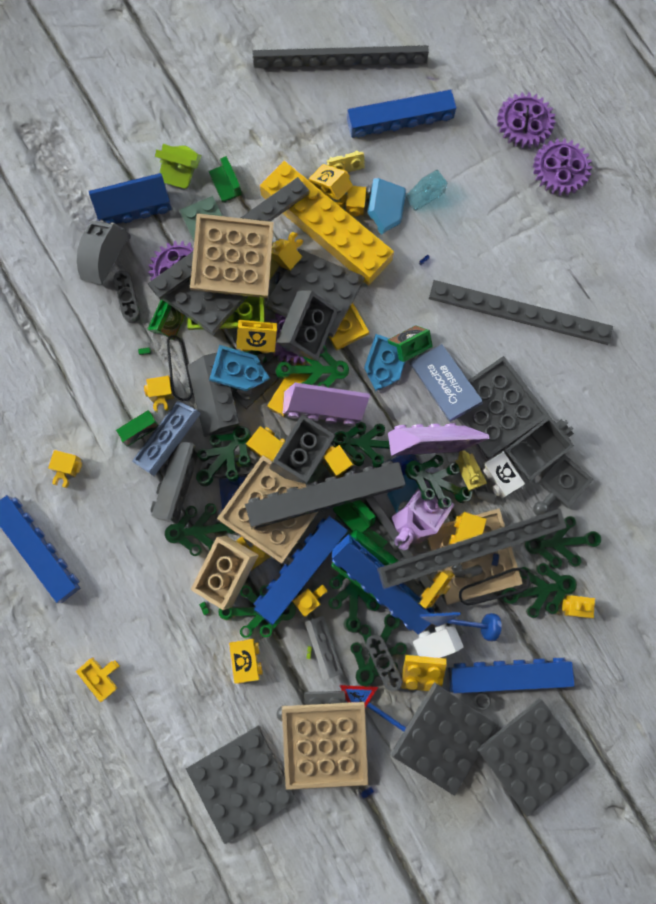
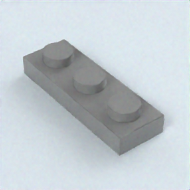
[305,616,343,680]

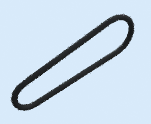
[167,335,193,401]
[459,568,530,606]

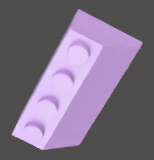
[283,383,370,426]

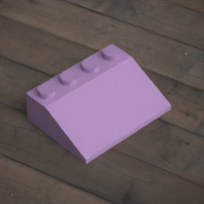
[388,423,489,456]

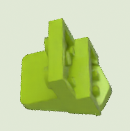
[155,144,202,189]

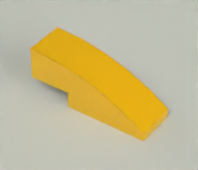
[267,362,312,418]

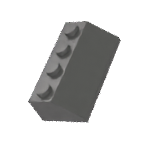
[187,352,240,437]
[150,442,199,524]

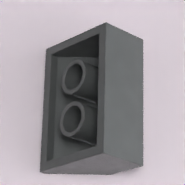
[276,290,338,361]
[269,415,335,484]

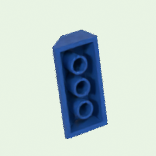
[88,173,172,224]

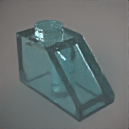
[405,169,448,211]

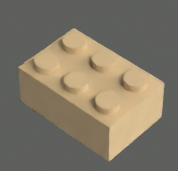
[190,536,259,610]

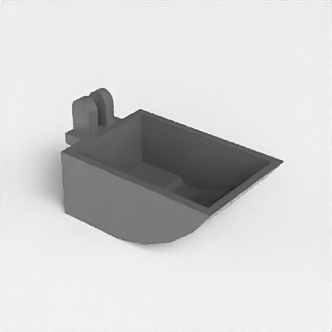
[77,220,131,285]
[505,416,574,480]

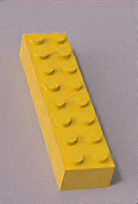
[260,161,394,286]

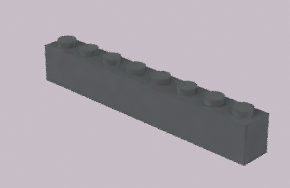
[245,461,406,530]

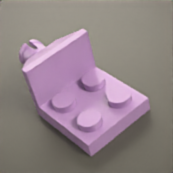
[391,480,454,550]

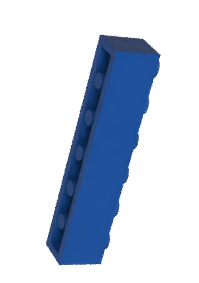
[347,89,456,138]
[0,495,81,603]
[254,516,348,626]
[332,534,434,635]
[448,657,575,693]

